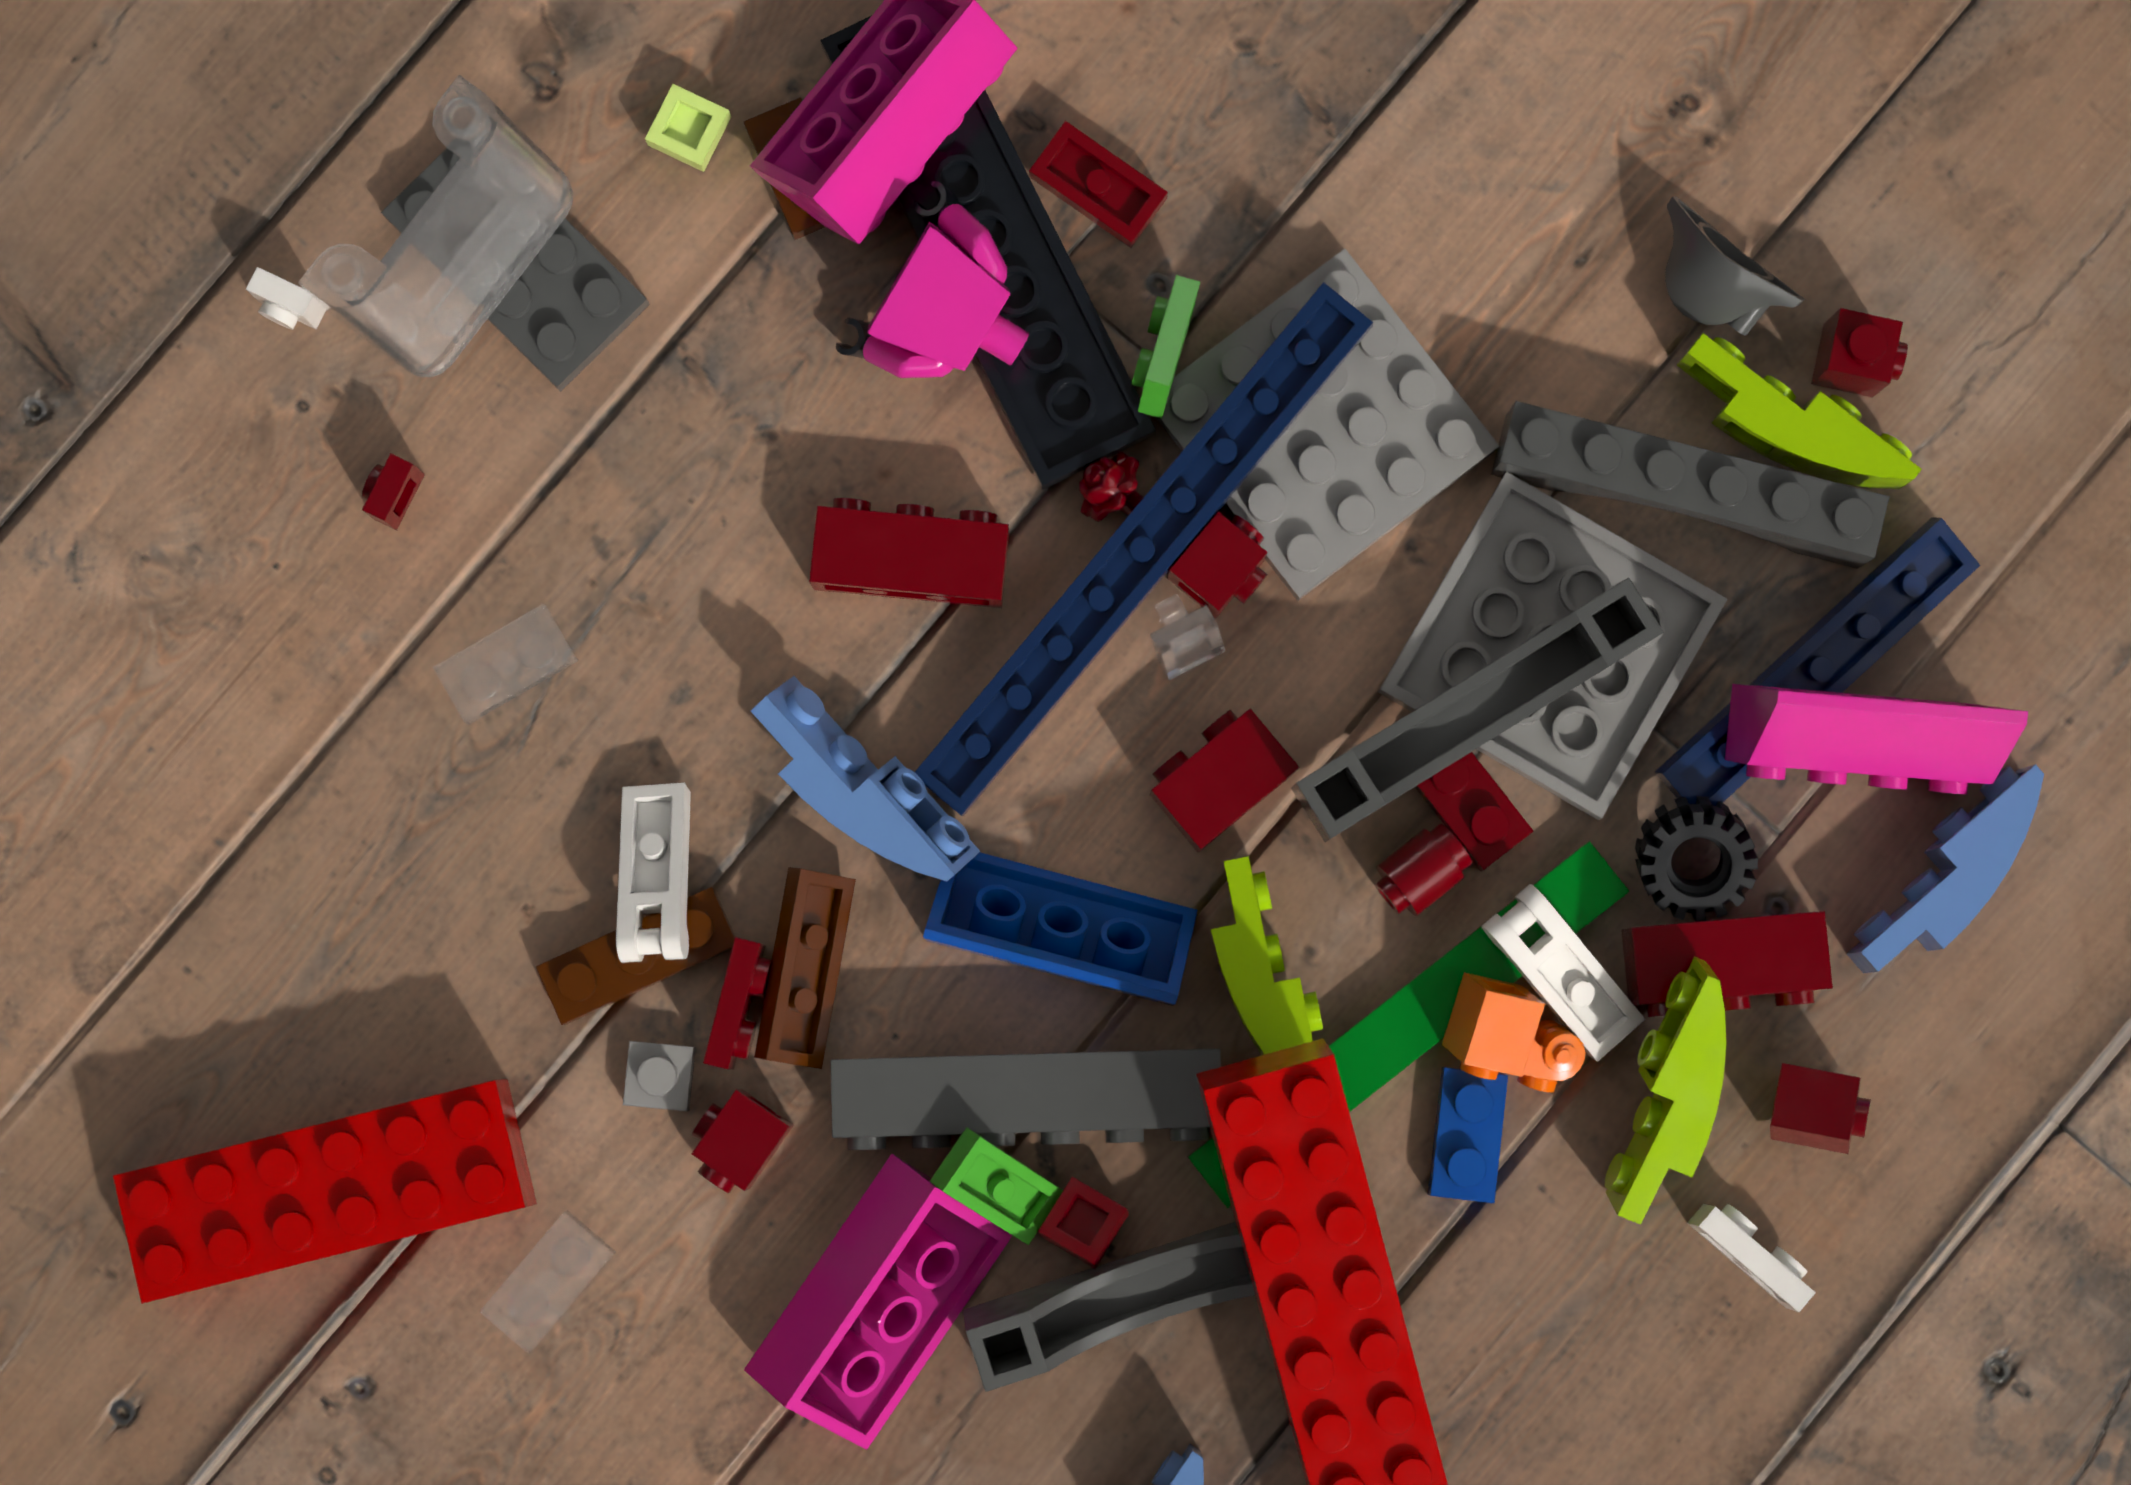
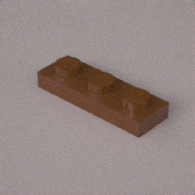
[754,867,856,1069]
[536,887,736,1025]

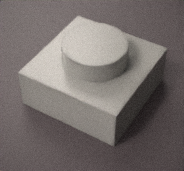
[623,1041,696,1111]

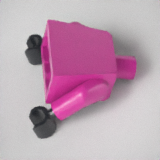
[836,180,1029,378]

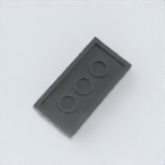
[381,125,650,392]

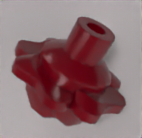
[1079,452,1143,522]

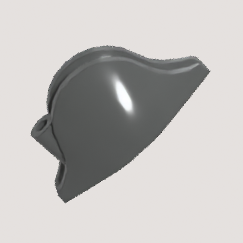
[1665,196,1805,336]

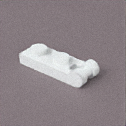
[616,783,691,963]
[1481,884,1645,1062]

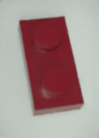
[1029,120,1168,248]
[1415,752,1534,871]
[703,937,772,1070]

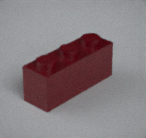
[809,498,1009,608]
[1621,911,1833,1017]

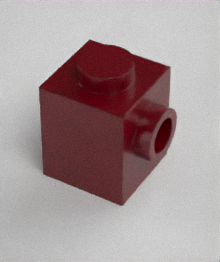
[1811,308,1908,398]
[1168,512,1268,619]
[1770,1063,1871,1154]
[691,1089,794,1193]

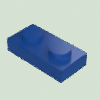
[1428,1067,1508,1203]

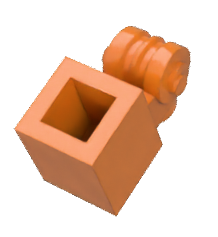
[1442,972,1586,1093]

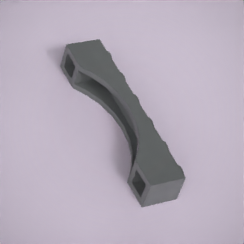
[1491,401,1890,569]
[1291,577,1664,842]
[963,1221,1256,1392]

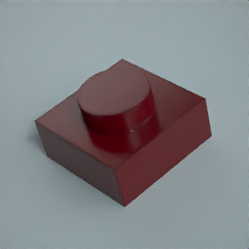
[362,453,425,531]
[1038,1177,1129,1269]

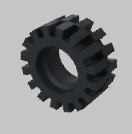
[1635,796,1758,922]

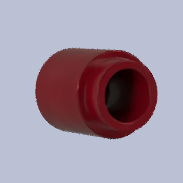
[1374,823,1473,916]

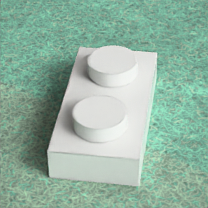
[1687,1204,1816,1312]

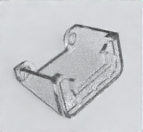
[298,75,573,377]

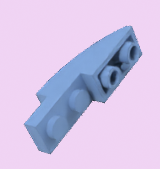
[751,676,980,882]
[1847,764,2044,973]

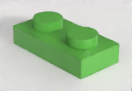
[1132,275,1200,419]
[930,1127,1063,1245]

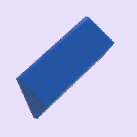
[923,852,1198,1006]

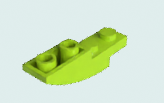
[1677,333,1922,490]
[1211,856,1323,1055]
[1605,956,1726,1225]

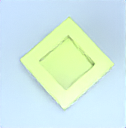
[645,84,731,172]

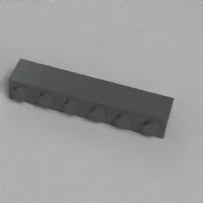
[831,1049,1221,1150]

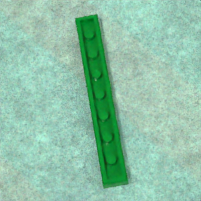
[1187,841,1630,1208]

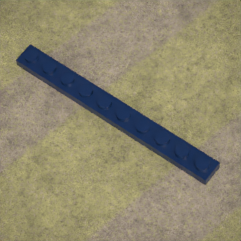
[915,282,1373,816]

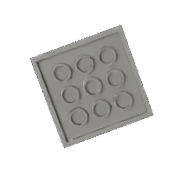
[1156,249,1499,601]
[1378,472,1728,820]

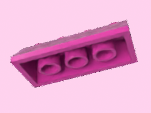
[750,0,1018,244]
[1725,683,2028,794]
[744,1154,1013,1450]

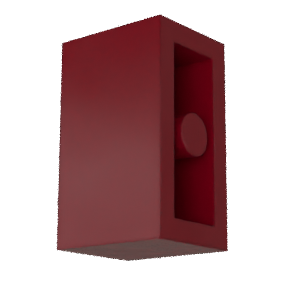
[1150,708,1300,853]

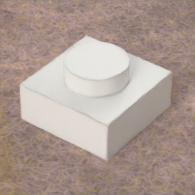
[246,267,327,330]

